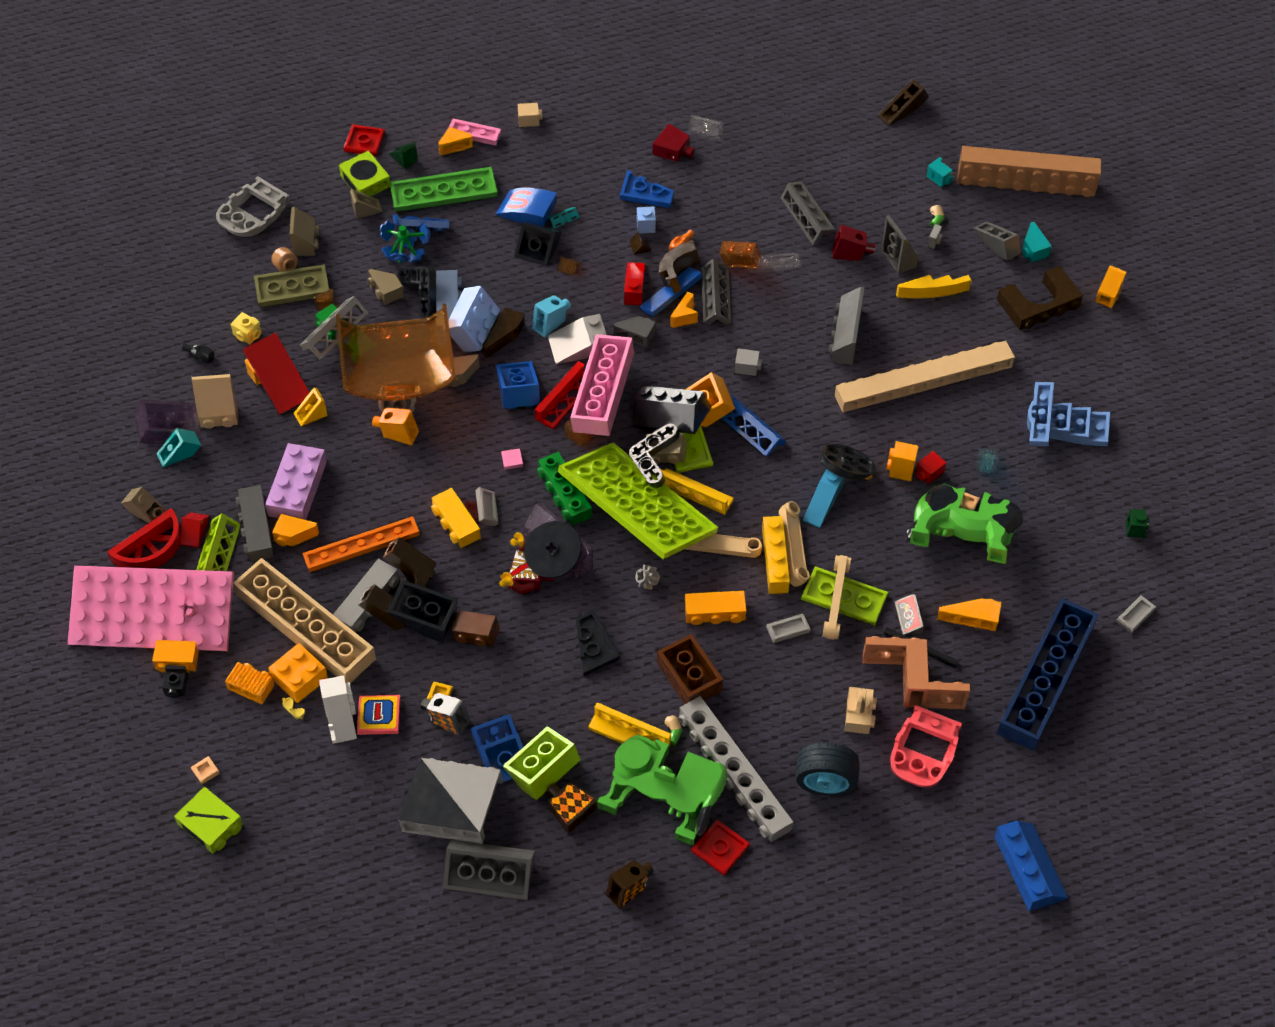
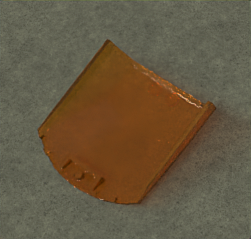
[336,303,456,401]

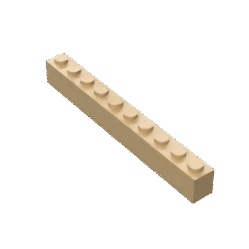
[835,341,1015,413]

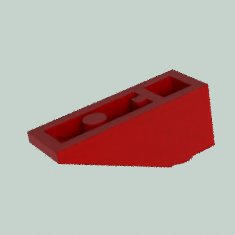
[624,262,645,305]

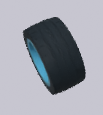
[796,742,860,797]

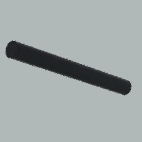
[884,627,959,668]

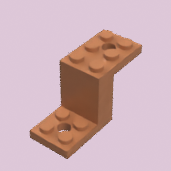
[862,636,970,709]

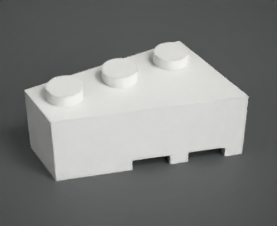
[319,675,357,744]

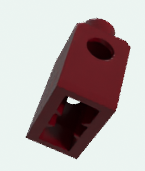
[652,123,695,162]
[832,225,875,261]

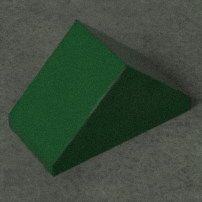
[389,142,418,169]

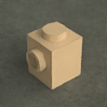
[518,103,542,127]

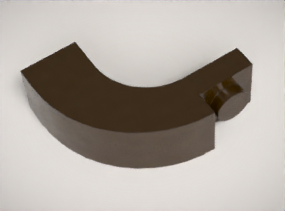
[659,240,701,293]

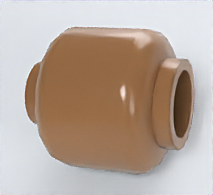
[271,247,298,272]

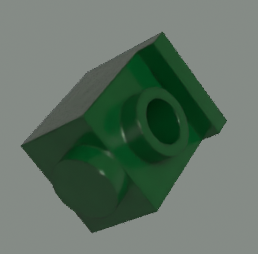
[1126,509,1149,538]

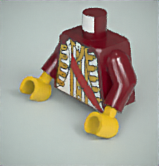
[499,532,555,595]

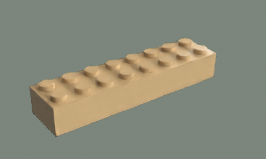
[233,558,376,683]

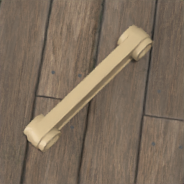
[779,501,810,587]
[686,534,762,558]
[822,555,851,640]

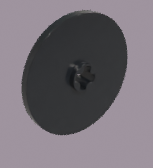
[524,521,582,578]

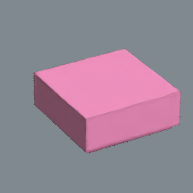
[501,449,523,470]

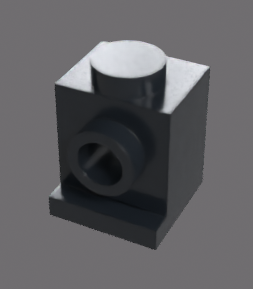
[162,665,189,698]

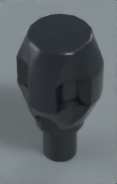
[182,343,214,363]

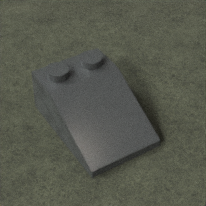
[881,215,919,274]

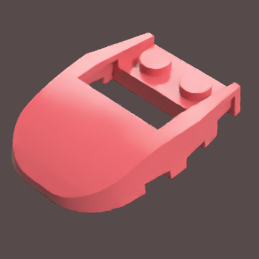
[890,705,962,788]

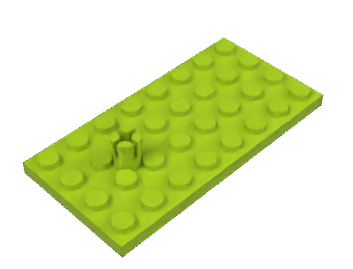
[558,443,718,559]

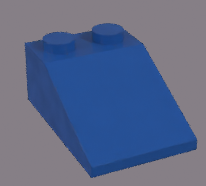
[496,361,540,409]

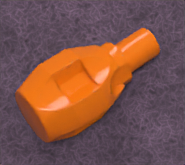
[669,230,694,251]

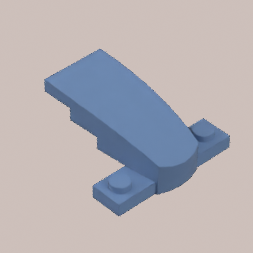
[1027,382,1110,446]

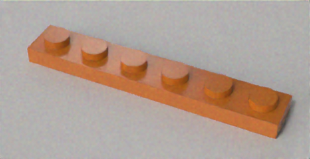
[302,516,420,573]

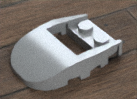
[216,177,289,237]

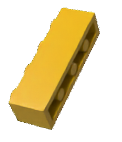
[762,516,790,594]

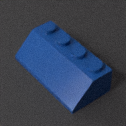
[994,821,1068,911]

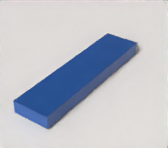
[640,267,703,317]

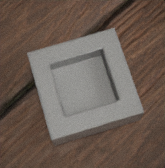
[927,224,943,249]

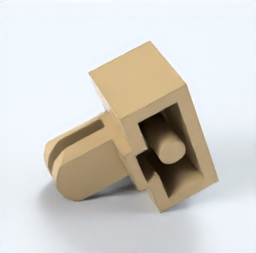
[845,687,877,734]

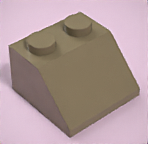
[290,207,320,256]

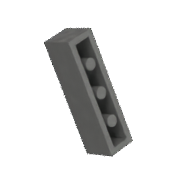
[236,485,274,561]

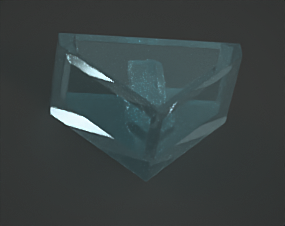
[976,448,999,475]

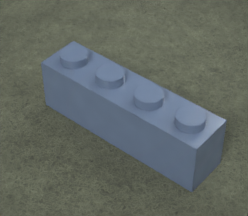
[436,270,462,337]

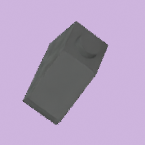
[614,316,656,348]

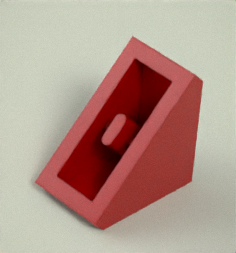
[180,513,210,548]

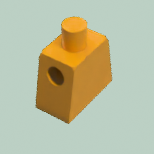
[372,408,419,446]

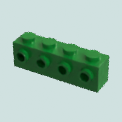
[537,452,592,526]

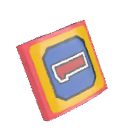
[357,695,400,735]

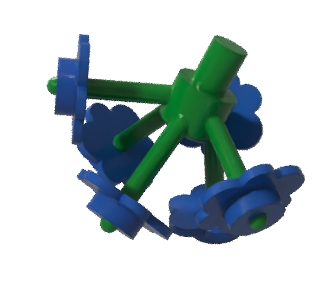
[380,221,430,263]

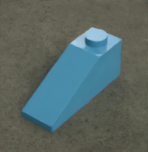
[802,469,844,528]

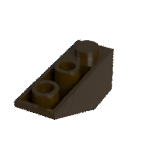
[482,307,525,358]

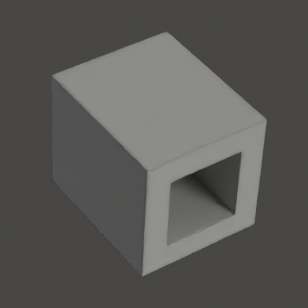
[734,349,762,376]

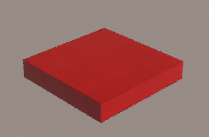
[343,124,385,157]
[691,820,750,876]

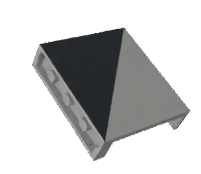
[399,758,503,844]

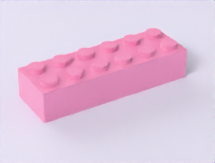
[570,334,634,436]

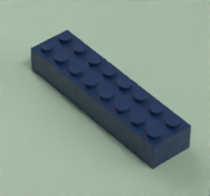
[997,598,1099,751]

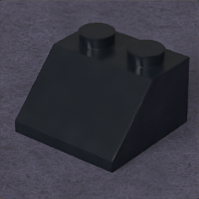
[514,222,561,266]

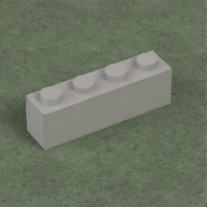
[333,559,399,633]

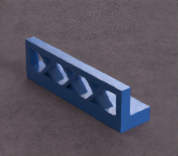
[722,395,786,457]

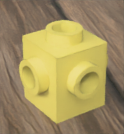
[231,312,262,344]

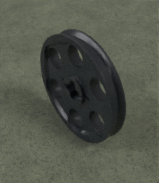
[819,444,876,482]

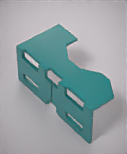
[548,207,580,228]

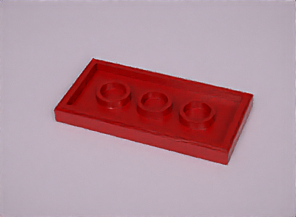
[243,332,310,415]

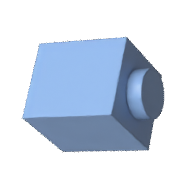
[637,207,656,233]

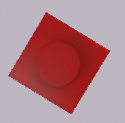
[915,451,947,484]

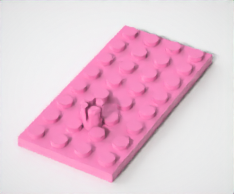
[68,566,234,651]

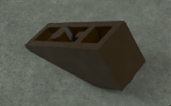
[878,79,929,125]

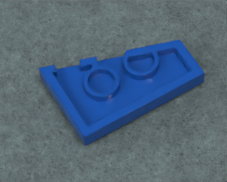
[620,170,674,208]
[393,214,450,231]

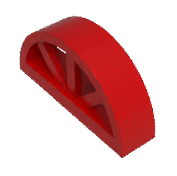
[107,508,181,569]

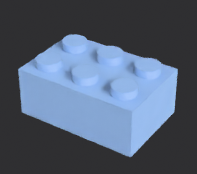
[444,286,500,352]

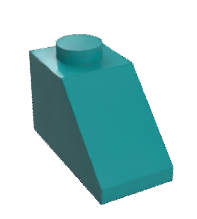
[1022,222,1052,263]
[156,428,201,467]

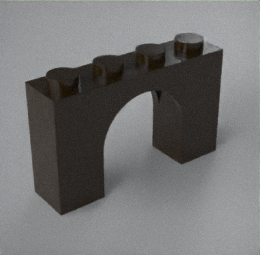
[997,266,1083,330]
[358,537,437,630]

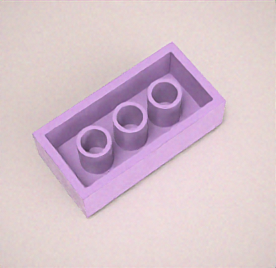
[265,443,327,520]

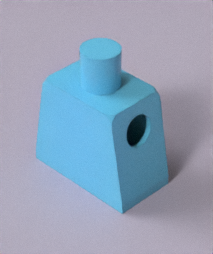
[532,295,571,338]

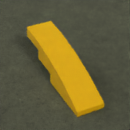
[896,275,971,299]

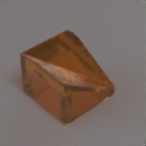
[314,289,335,310]

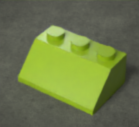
[503,726,580,800]

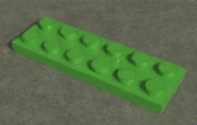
[390,167,498,212]

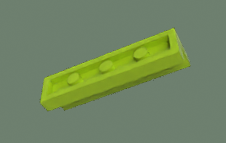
[196,513,241,571]

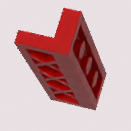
[535,361,585,429]

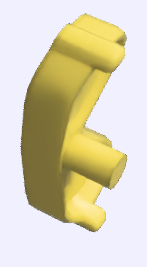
[282,697,305,719]

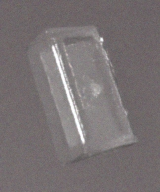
[688,115,723,142]

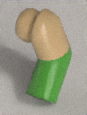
[930,205,945,228]
[665,715,683,746]

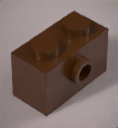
[451,610,500,647]

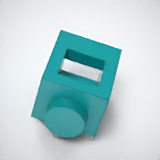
[926,157,954,187]

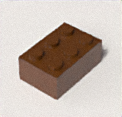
[657,634,723,704]

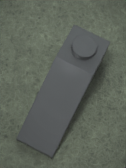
[973,221,1021,260]

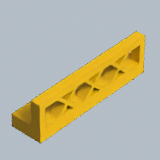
[660,468,733,515]
[588,703,671,747]

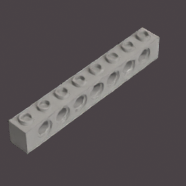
[678,696,793,842]

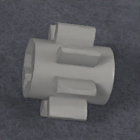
[635,565,660,590]

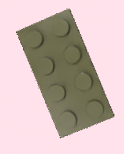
[254,264,330,307]

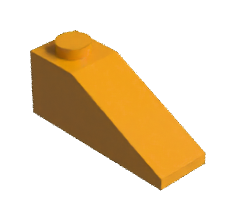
[937,598,1001,631]

